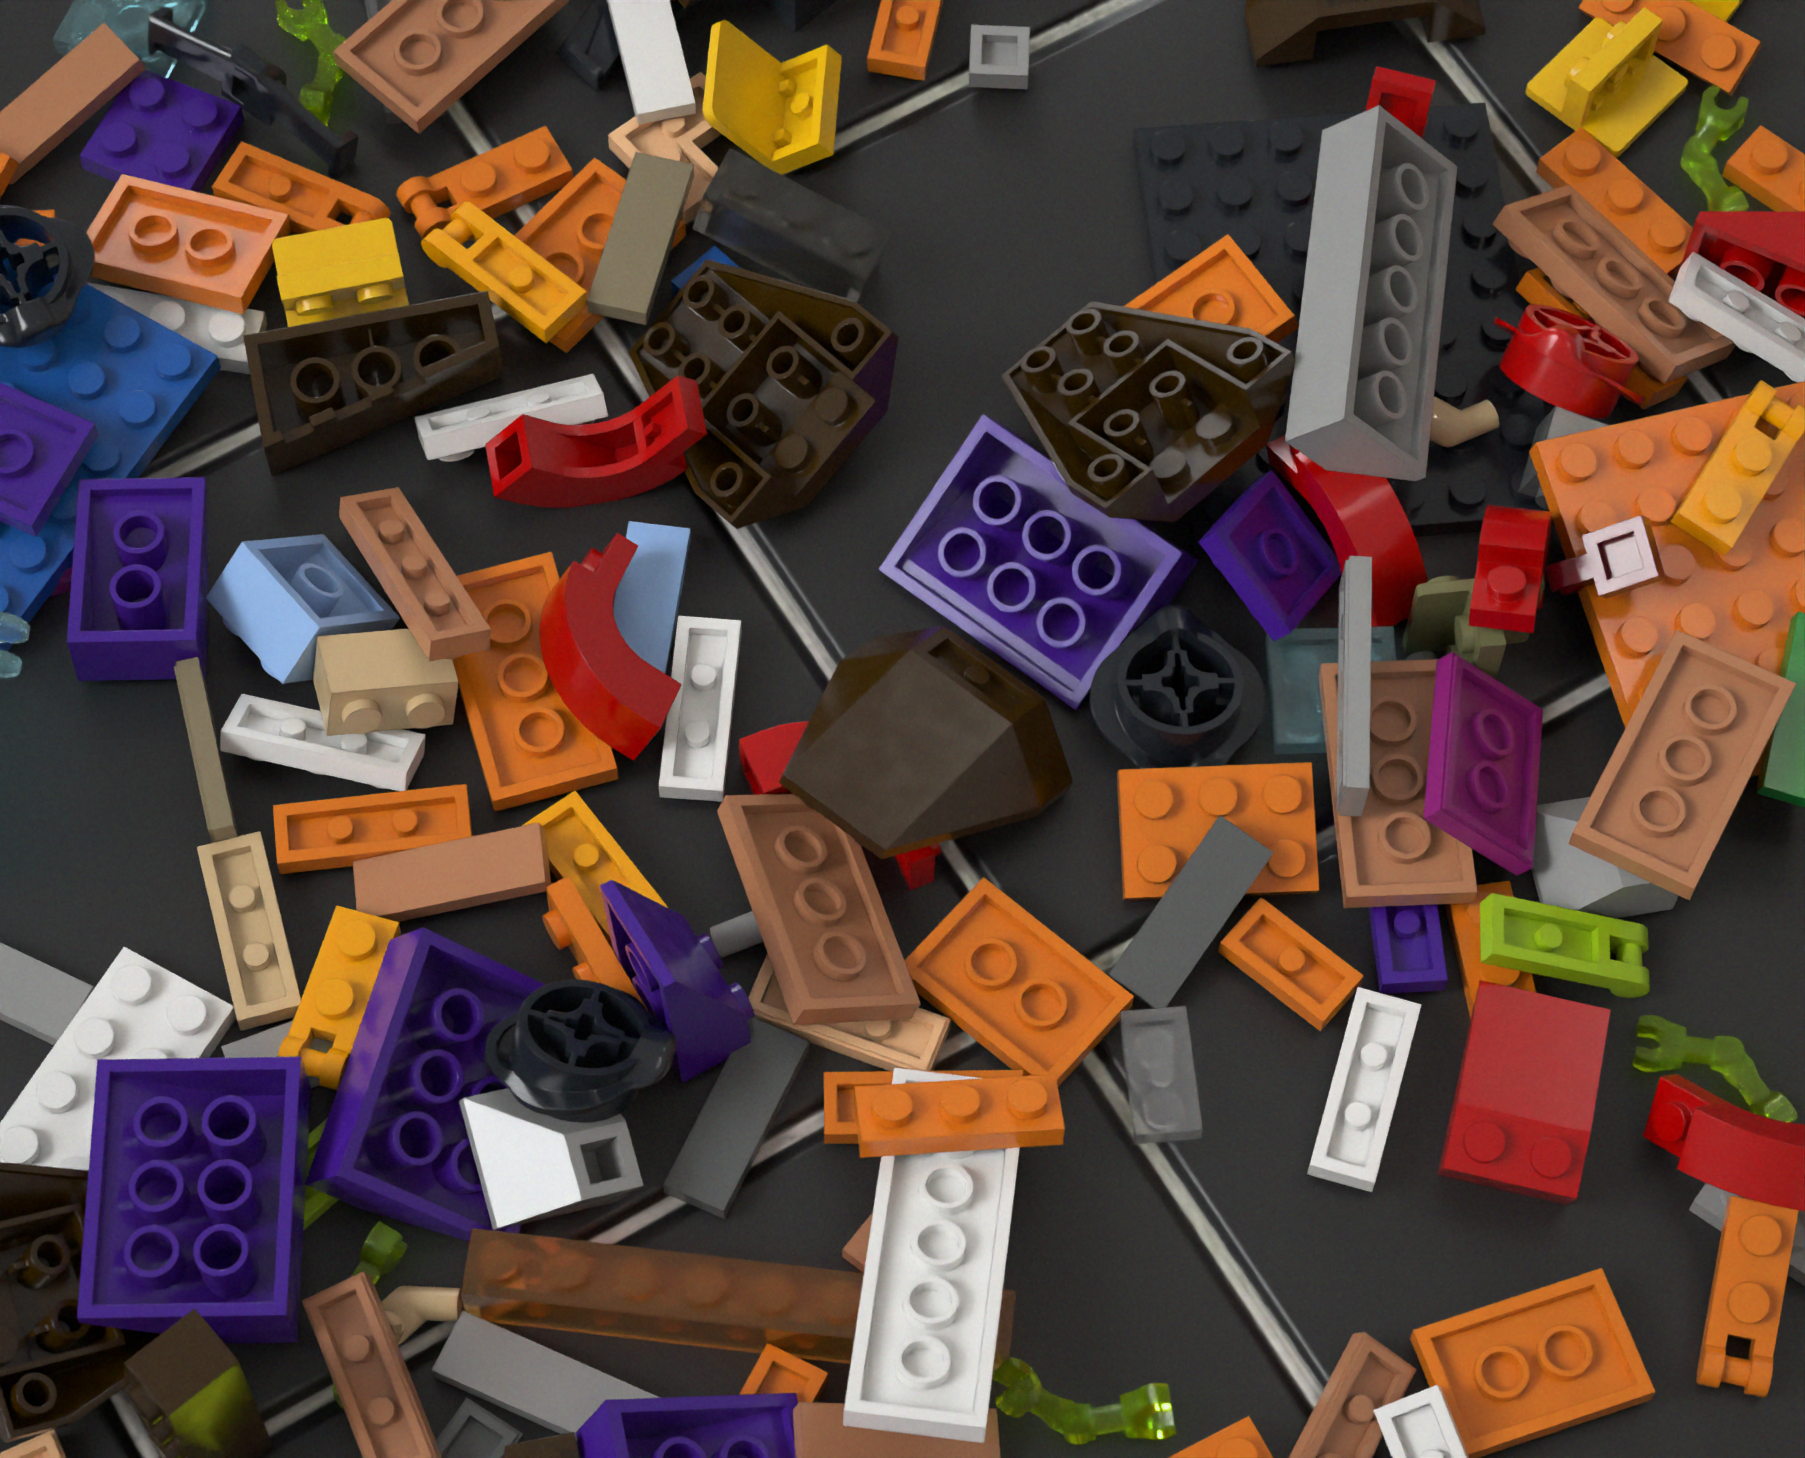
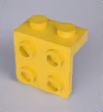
[703,20,842,176]

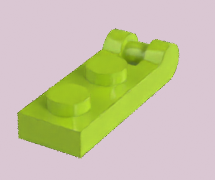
[1480,893,1650,998]

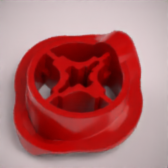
[1493,304,1645,418]

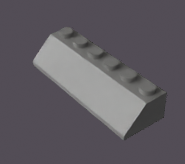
[1285,105,1457,481]

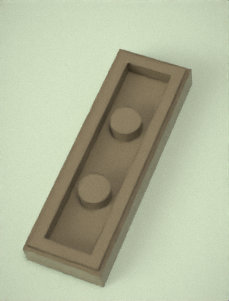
[587,152,694,325]
[174,657,238,843]

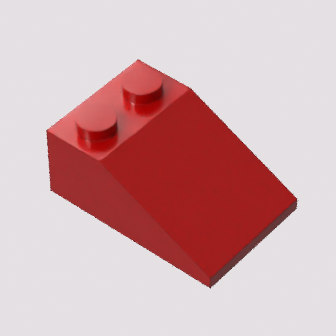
[1678,211,1805,319]
[1438,980,1611,1205]

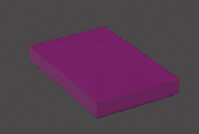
[1424,652,1543,876]

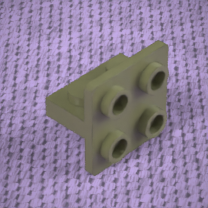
[1402,576,1545,679]

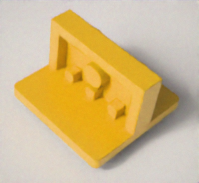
[1525,7,1688,158]
[272,218,409,327]

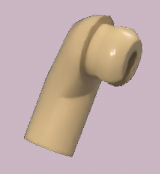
[1430,397,1499,447]
[381,1286,464,1345]

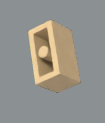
[313,629,459,736]

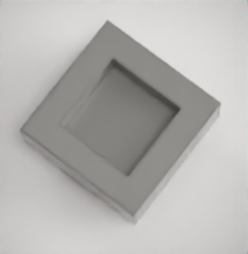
[969,25,1030,89]

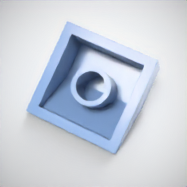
[206,534,400,684]

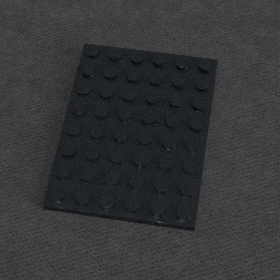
[1133,103,1555,555]

